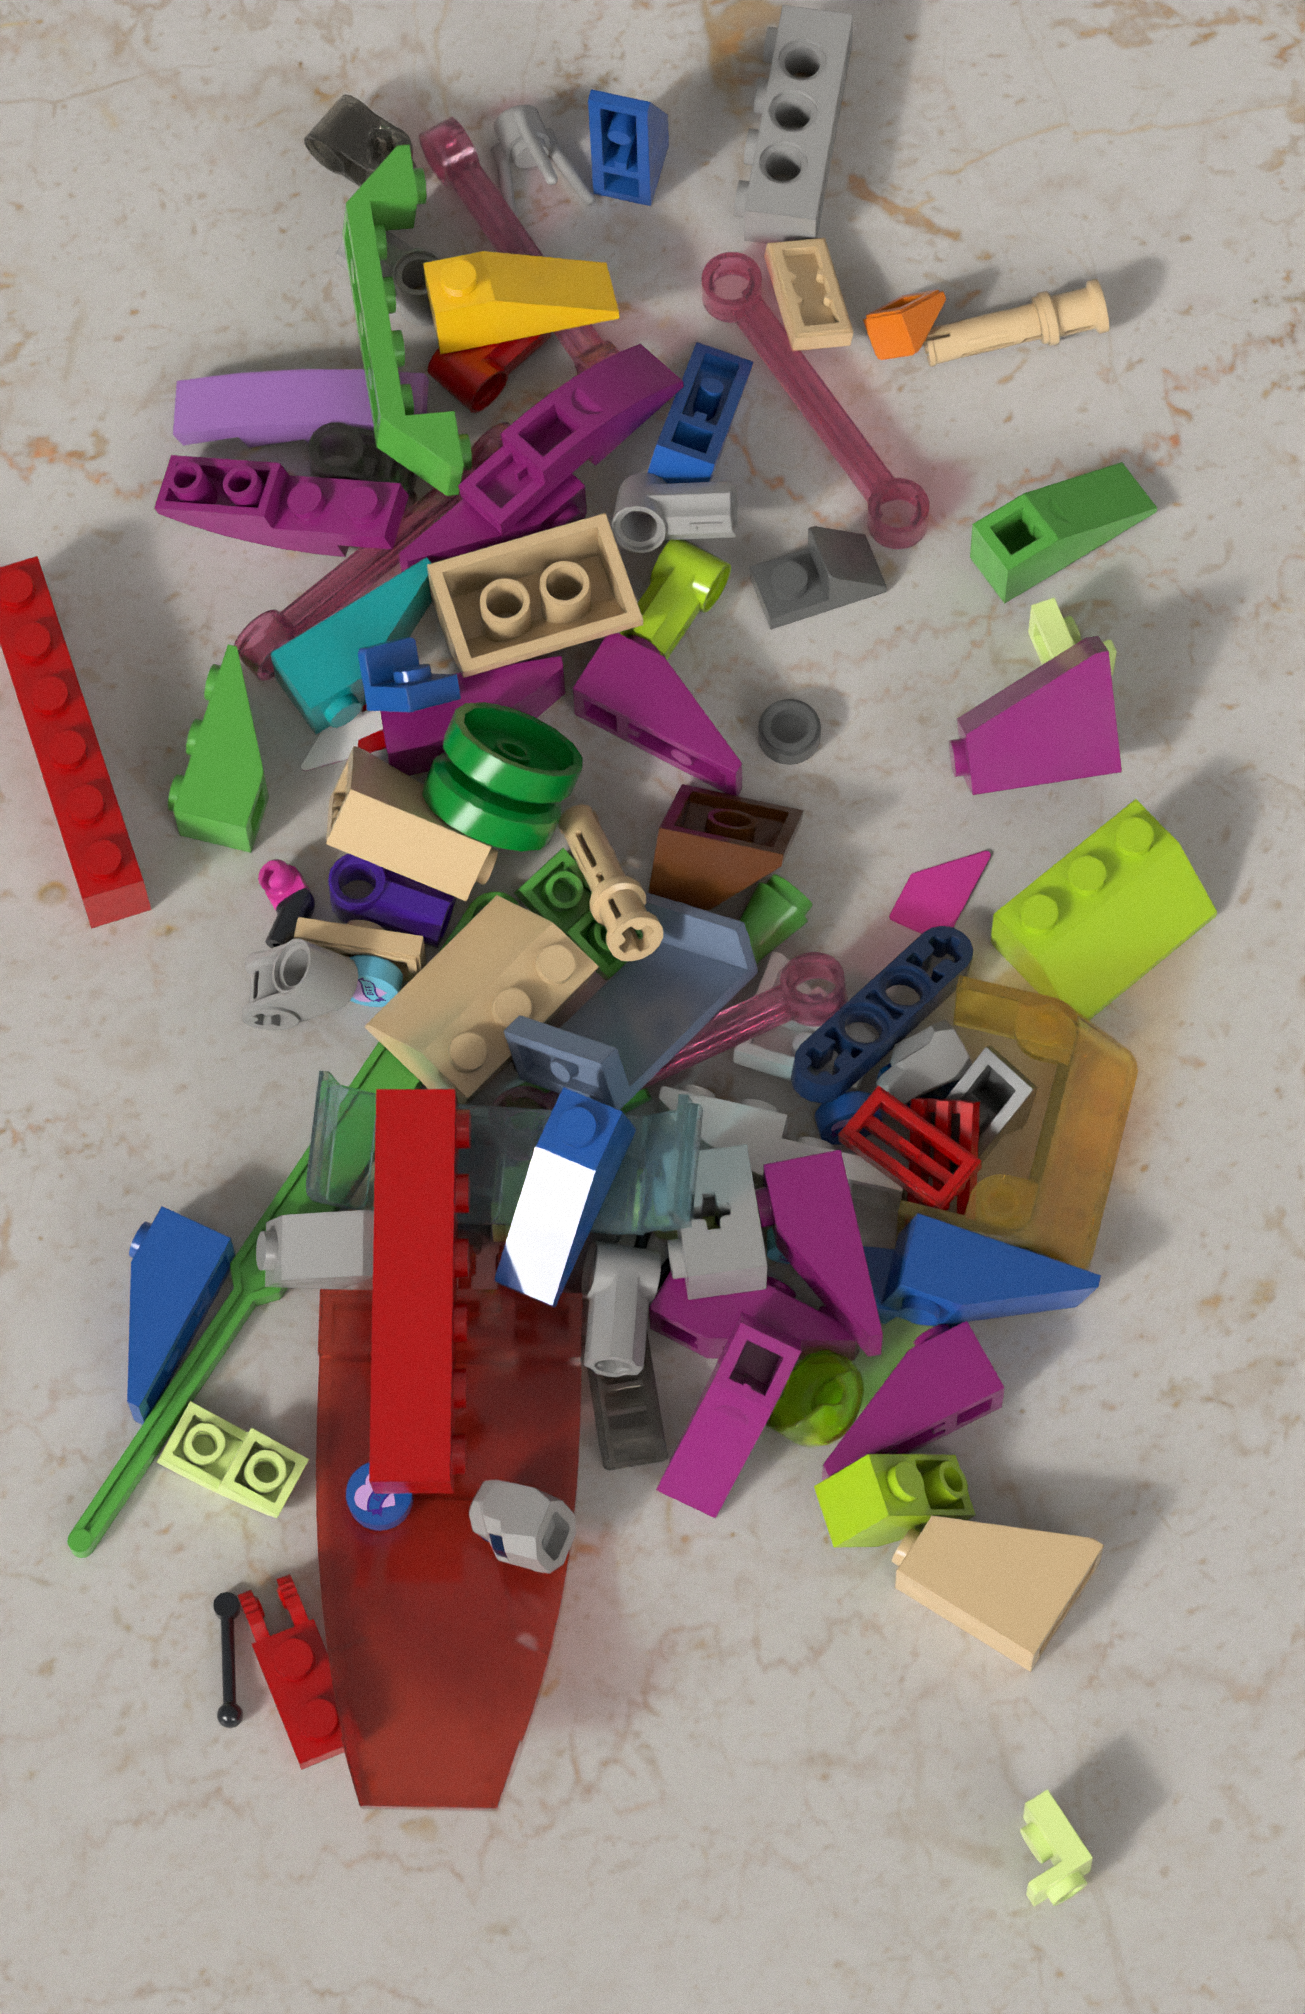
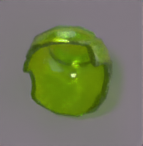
[765,1349,864,1448]

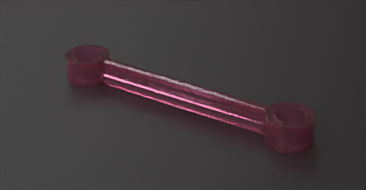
[419,117,619,375]
[701,252,929,550]
[234,422,511,681]
[489,952,848,1161]

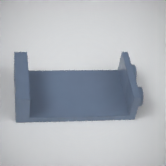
[504,893,759,1110]

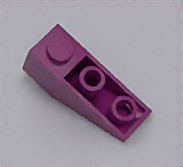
[649,1271,859,1361]
[656,1312,802,1519]

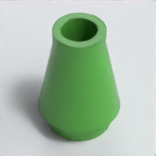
[739,874,813,964]

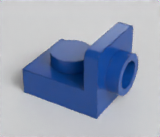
[358,637,461,712]

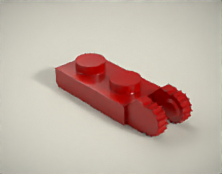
[237,1574,364,1770]

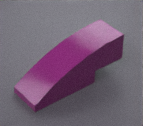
[380,656,566,776]

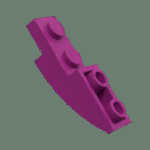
[458,344,684,535]
[154,455,409,557]

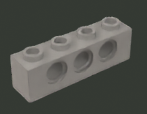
[734,5,853,244]

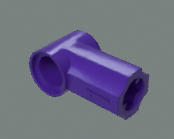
[328,854,457,948]

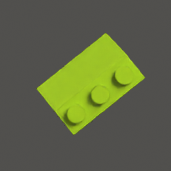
[990,799,1217,1032]

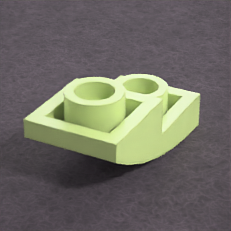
[157,1401,309,1518]

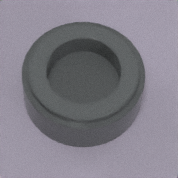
[758,699,821,765]

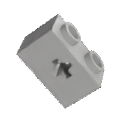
[658,1144,767,1300]

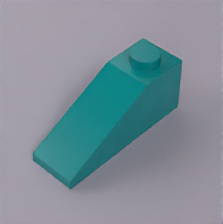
[270,557,432,735]

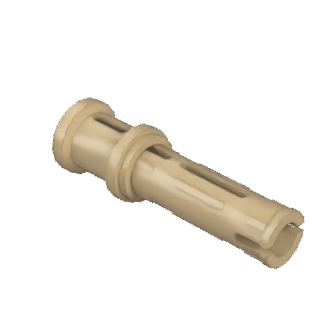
[923,279,1109,367]
[558,804,663,962]

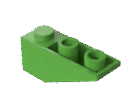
[970,462,1157,604]
[168,644,269,853]

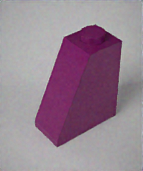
[949,636,1122,795]

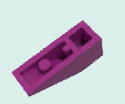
[399,474,587,573]
[573,633,742,796]
[755,1149,883,1357]
[822,1321,1005,1481]

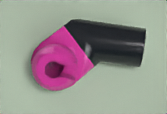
[258,859,315,948]

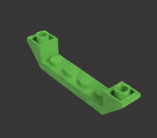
[342,145,472,496]

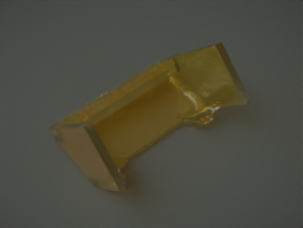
[895,975,1138,1271]

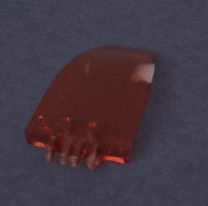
[316,1245,584,1811]

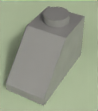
[256,1210,374,1290]

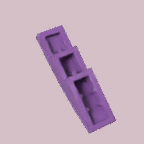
[173,369,429,450]

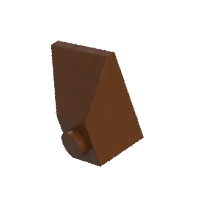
[648,784,804,911]

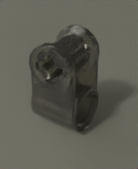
[304,94,417,187]
[309,422,418,514]

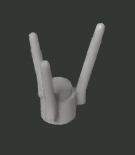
[490,105,595,254]

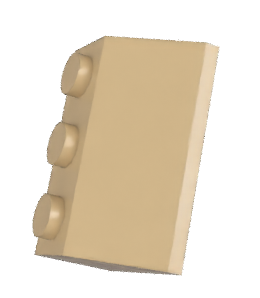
[427,513,643,678]
[365,895,599,1109]

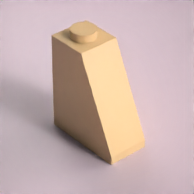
[326,746,498,901]
[891,1516,1104,1672]

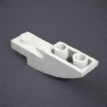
[659,1084,908,1213]

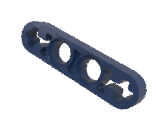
[790,926,974,1103]

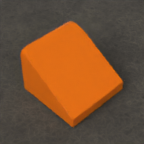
[863,289,946,360]

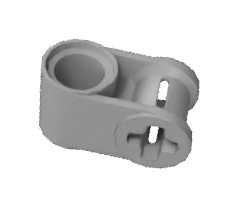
[242,938,358,1030]

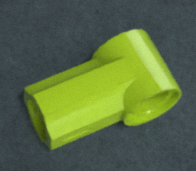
[620,539,732,660]

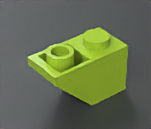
[814,1454,976,1548]

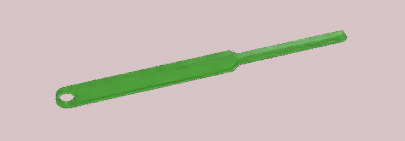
[67,892,520,1558]

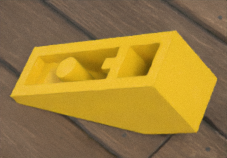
[423,251,620,354]

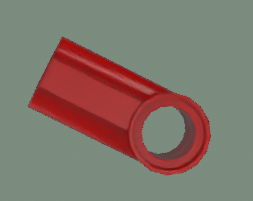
[427,332,551,413]

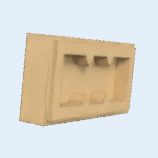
[764,238,854,351]
[294,917,427,981]

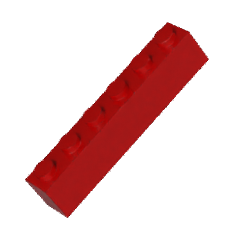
[0,556,152,929]
[369,1089,471,1494]

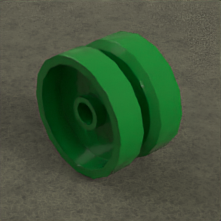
[422,702,583,852]

